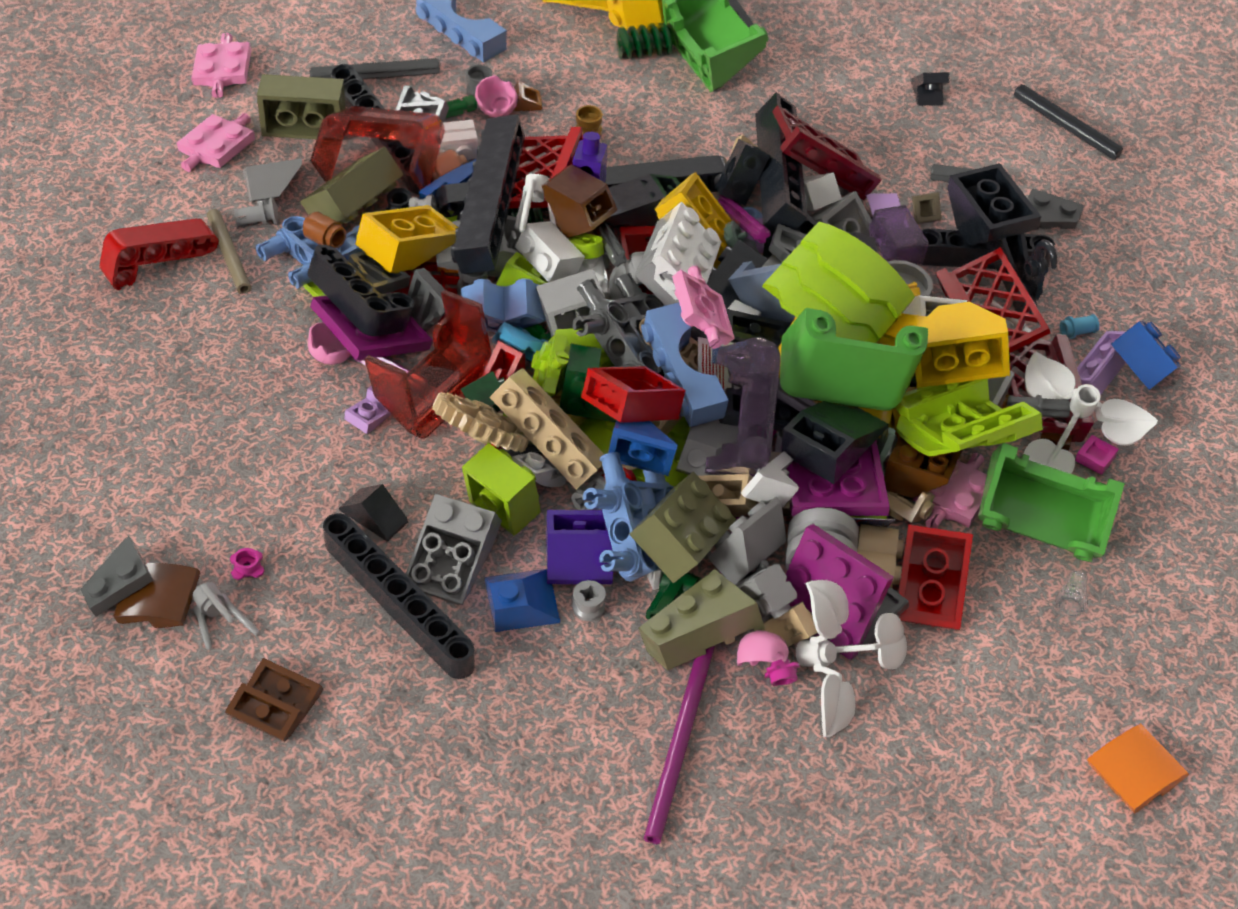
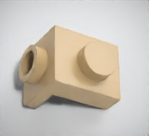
[887,492,935,522]
[762,602,818,647]

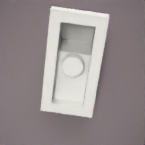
[741,451,799,507]

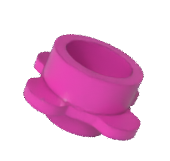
[230,548,264,580]
[764,659,800,686]

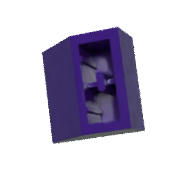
[546,510,613,584]

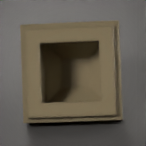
[912,192,942,224]

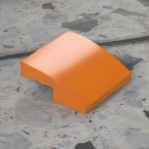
[1087,723,1189,813]

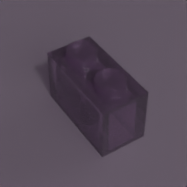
[869,205,929,265]

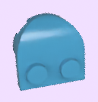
[492,322,548,363]

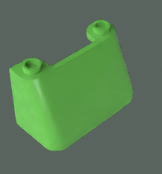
[662,0,769,92]
[780,308,928,411]
[978,443,1125,562]

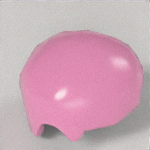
[475,75,518,118]
[308,322,351,365]
[737,630,789,666]

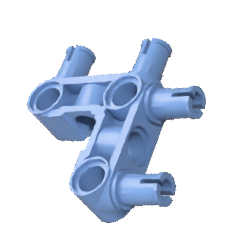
[256,216,363,289]
[583,452,674,582]

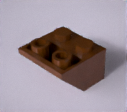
[541,165,618,238]
[884,436,963,498]

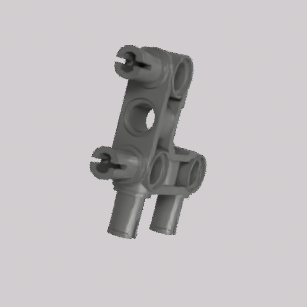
[572,273,664,374]

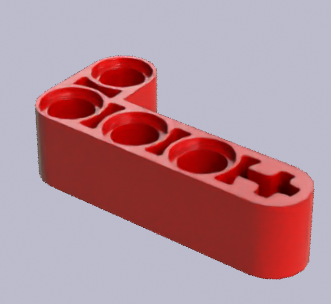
[99,218,219,290]

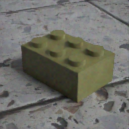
[257,74,347,141]
[300,147,404,223]
[629,471,736,583]

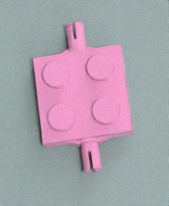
[192,33,251,98]
[177,113,255,172]
[672,266,735,349]
[913,453,987,529]

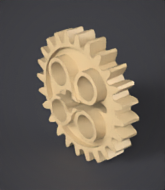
[432,392,530,452]

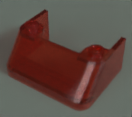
[310,106,445,190]
[365,290,492,439]

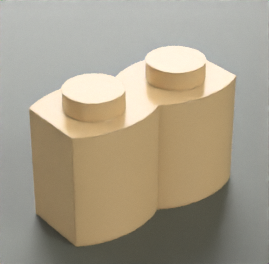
[857,524,904,588]

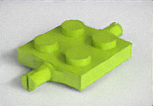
[531,333,569,397]

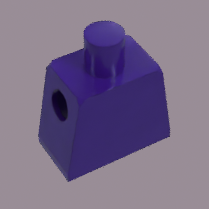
[572,132,608,182]

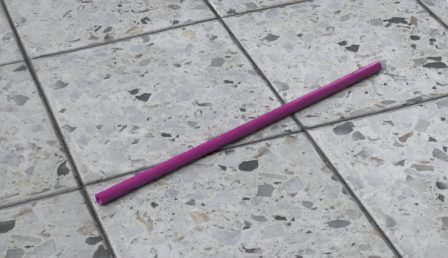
[643,429,773,845]

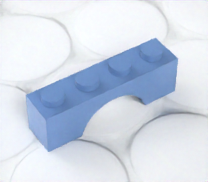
[416,0,507,63]
[641,302,728,427]

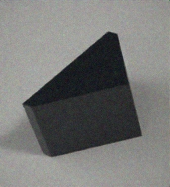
[339,484,408,542]

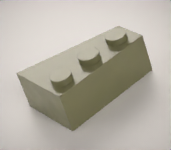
[638,569,765,670]

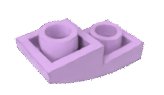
[344,377,410,434]

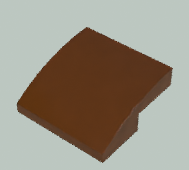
[113,563,201,628]
[225,658,324,742]

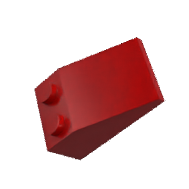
[898,524,973,631]

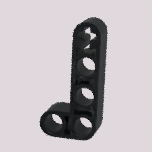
[307,245,415,336]

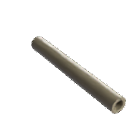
[207,209,252,294]

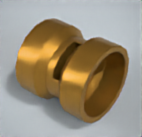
[576,105,603,138]

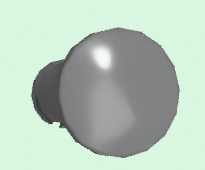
[234,197,279,226]

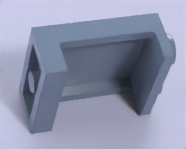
[728,254,795,322]

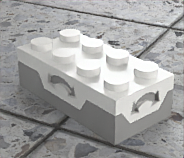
[635,202,721,306]

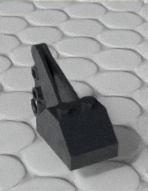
[947,163,1058,314]

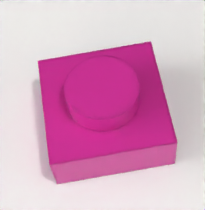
[1075,435,1119,475]

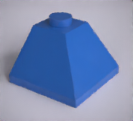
[608,420,678,476]
[484,569,560,632]

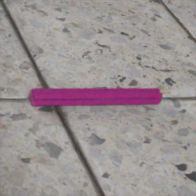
[717,194,771,244]

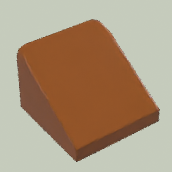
[513,82,542,111]

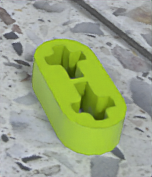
[567,233,604,259]

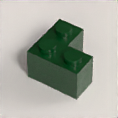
[559,343,616,422]

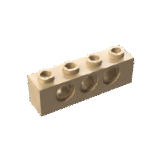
[489,368,604,490]

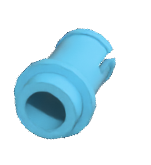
[1059,314,1099,339]

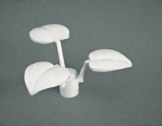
[1023,351,1158,474]
[796,580,907,737]

